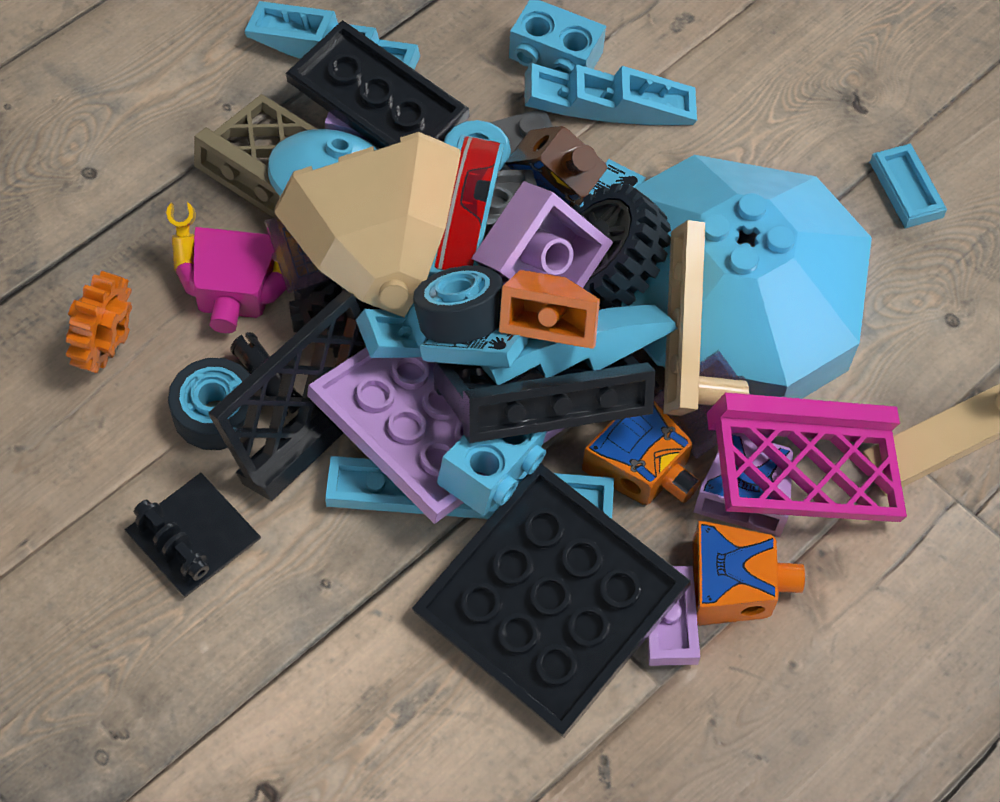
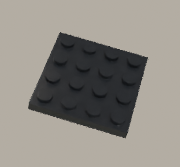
[412,463,691,738]

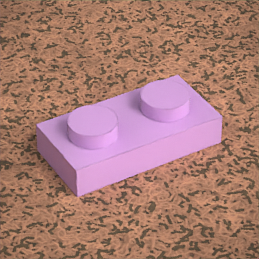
[647,566,700,666]

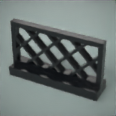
[208,290,366,502]

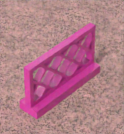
[707,392,907,522]

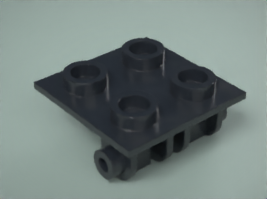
[125,472,261,598]

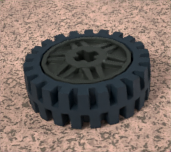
[572,183,671,310]

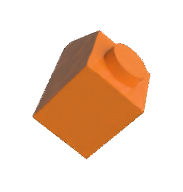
[499,270,600,349]

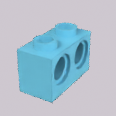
[509,0,606,74]
[437,431,547,517]

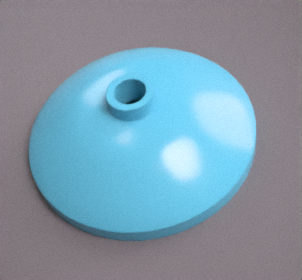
[268,129,378,196]

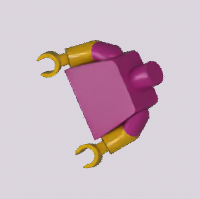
[166,202,300,333]

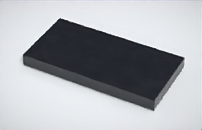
[286,20,470,149]

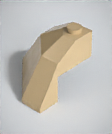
[274,132,461,318]

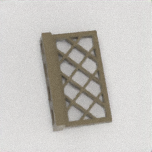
[194,94,317,219]

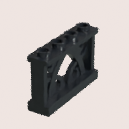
[434,354,655,443]

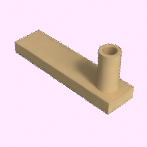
[663,220,749,416]
[862,384,1000,496]

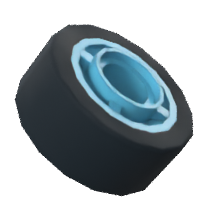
[413,265,503,344]
[168,358,250,450]

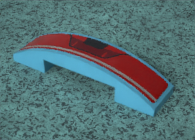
[428,134,505,277]

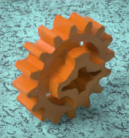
[66,271,132,373]

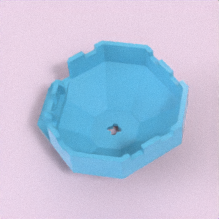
[622,155,872,399]

